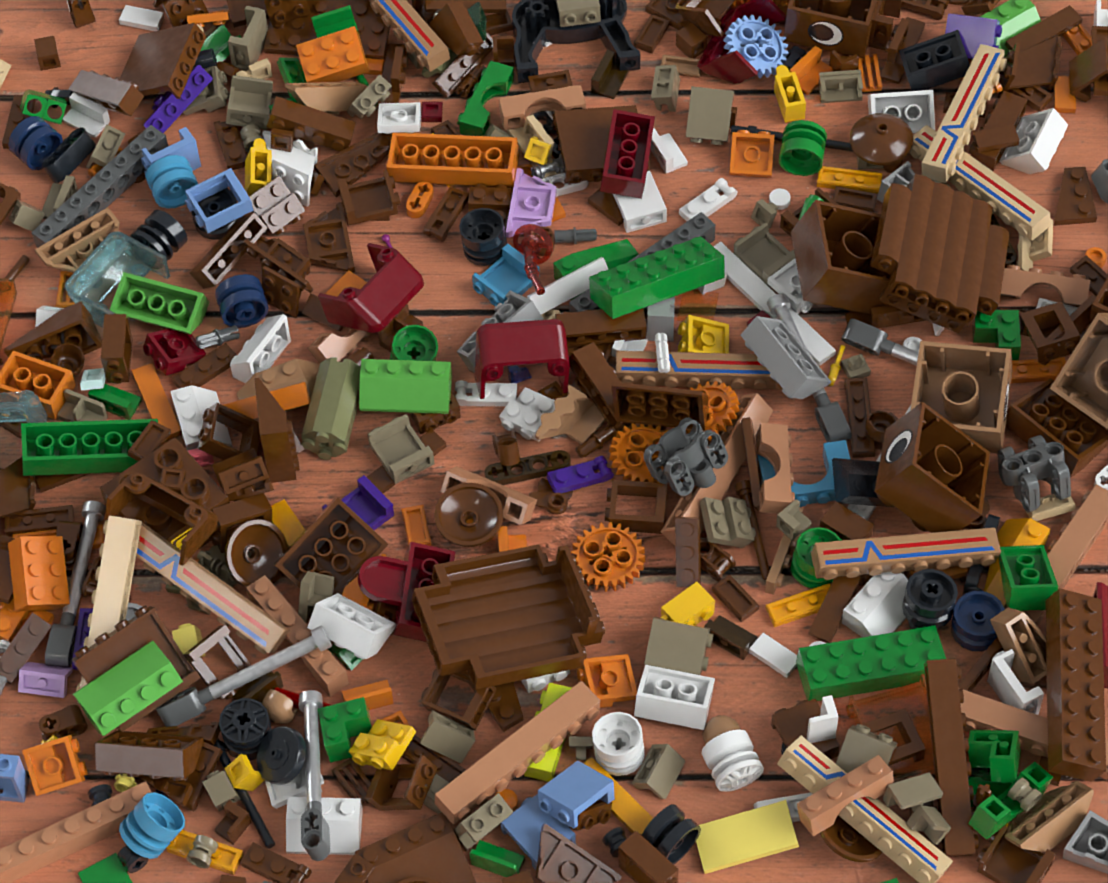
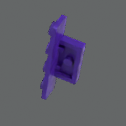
[143,65,213,133]

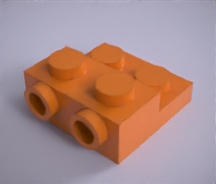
[729,130,775,178]
[0,598,55,656]
[577,654,637,708]
[22,735,88,796]

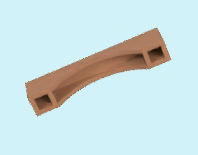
[246,575,349,697]

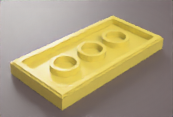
[696,800,799,874]

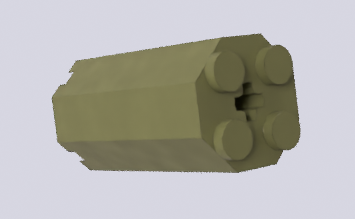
[301,357,361,460]

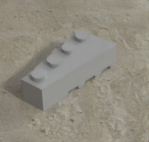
[457,290,544,373]
[1063,810,1108,874]

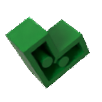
[972,310,1021,361]
[318,697,372,763]
[968,730,1021,784]

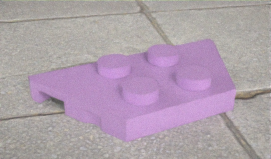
[506,168,557,238]

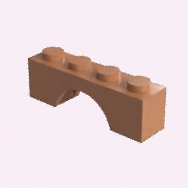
[499,85,586,130]
[1000,265,1090,307]
[308,328,371,364]
[756,423,795,514]
[440,466,537,525]
[797,755,894,837]

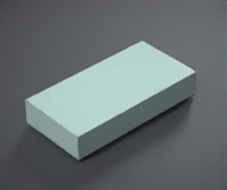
[80,368,106,390]

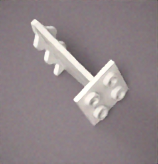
[262,130,318,207]

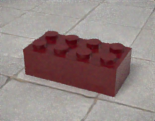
[600,109,655,199]

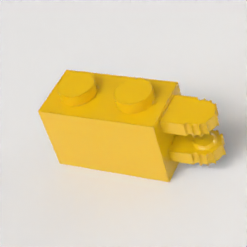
[774,65,806,123]
[245,138,272,196]
[660,582,715,626]

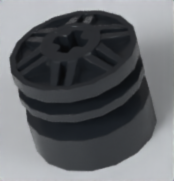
[459,208,507,266]
[130,210,188,267]
[219,698,272,761]

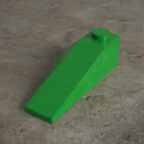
[553,239,639,301]

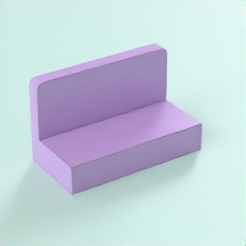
[18,662,72,698]

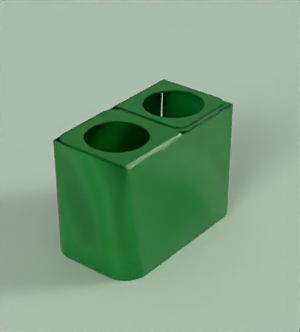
[20,89,67,124]

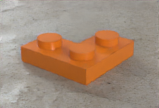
[187,10,230,27]

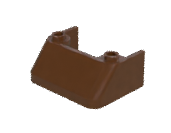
[675,0,735,37]
[105,473,218,566]

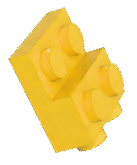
[678,315,729,354]
[348,719,416,770]

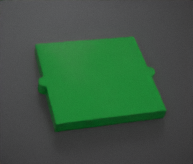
[78,853,132,883]

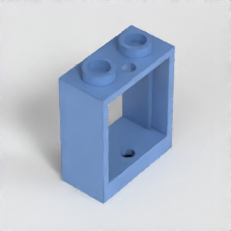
[185,168,253,233]
[0,754,29,803]

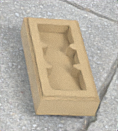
[1026,494,1076,521]

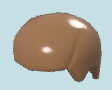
[262,689,297,724]
[702,715,741,744]

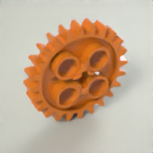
[671,381,740,441]
[609,423,668,484]
[571,522,645,592]

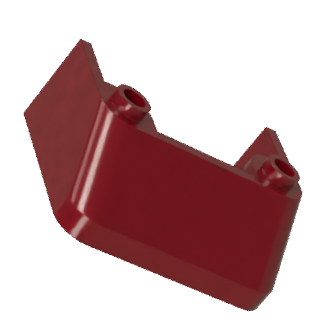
[697,0,786,84]
[318,243,424,333]
[475,319,570,399]

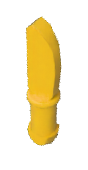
[828,345,846,386]

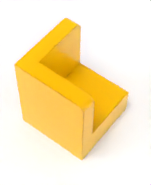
[524,136,552,165]
[225,754,264,791]

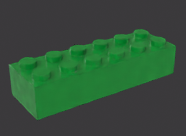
[589,236,725,319]
[21,419,158,476]
[796,625,946,701]

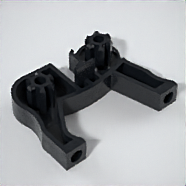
[512,0,640,83]

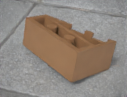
[990,608,1047,684]

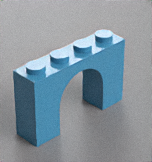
[757,440,850,507]

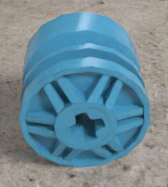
[119,792,185,859]

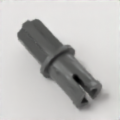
[554,227,597,244]
[196,325,240,349]

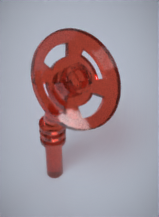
[513,224,553,295]

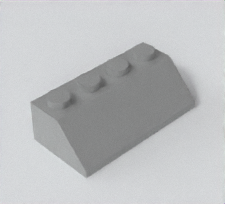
[741,316,831,399]

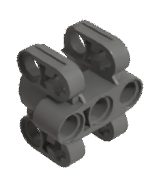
[643,417,728,496]
[998,435,1071,512]

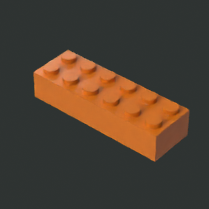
[386,132,520,187]

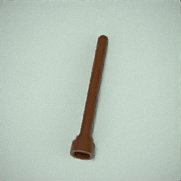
[735,480,770,580]

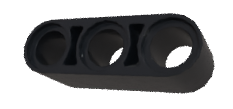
[42,127,96,183]

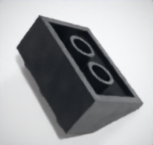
[899,30,970,91]
[832,458,895,507]

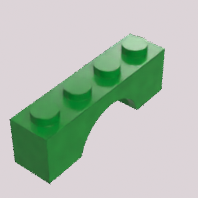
[457,61,514,136]
[968,762,1053,840]

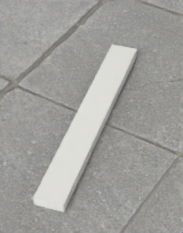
[713,241,836,366]

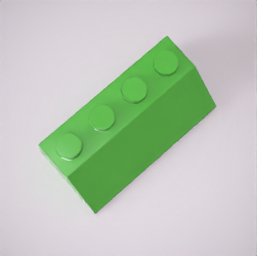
[971,0,1041,60]
[109,272,209,334]
[359,359,452,414]
[73,640,183,736]

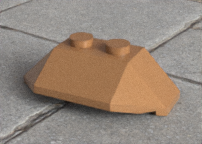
[285,81,368,114]
[35,207,120,274]
[237,359,320,412]
[1005,780,1094,853]

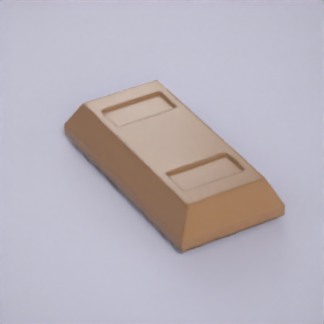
[660,55,701,78]

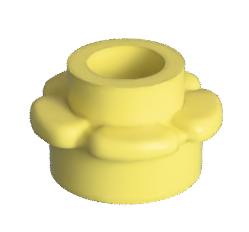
[114,773,137,793]

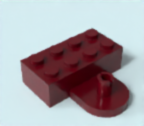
[358,542,456,642]

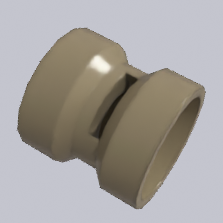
[240,124,263,153]
[1007,777,1042,812]
[186,835,218,869]

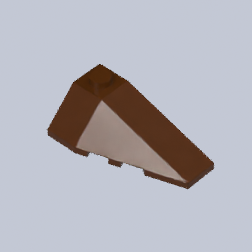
[4,301,102,360]

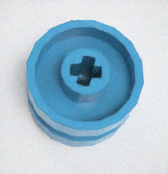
[145,155,198,209]

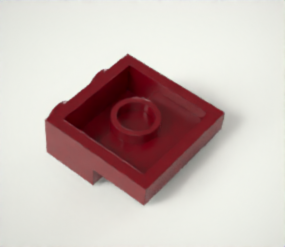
[143,329,206,376]

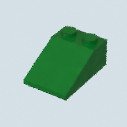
[998,545,1058,611]

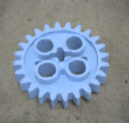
[723,15,789,78]

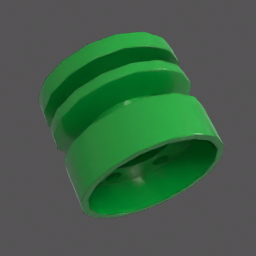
[779,120,827,176]
[389,325,438,361]
[790,527,842,588]

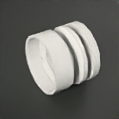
[592,712,645,776]
[701,729,764,792]

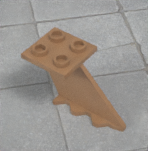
[535,385,606,444]

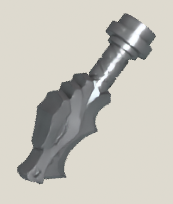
[531,154,565,179]

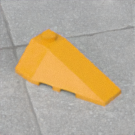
[984,518,1050,608]

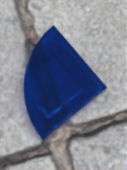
[508,365,532,383]

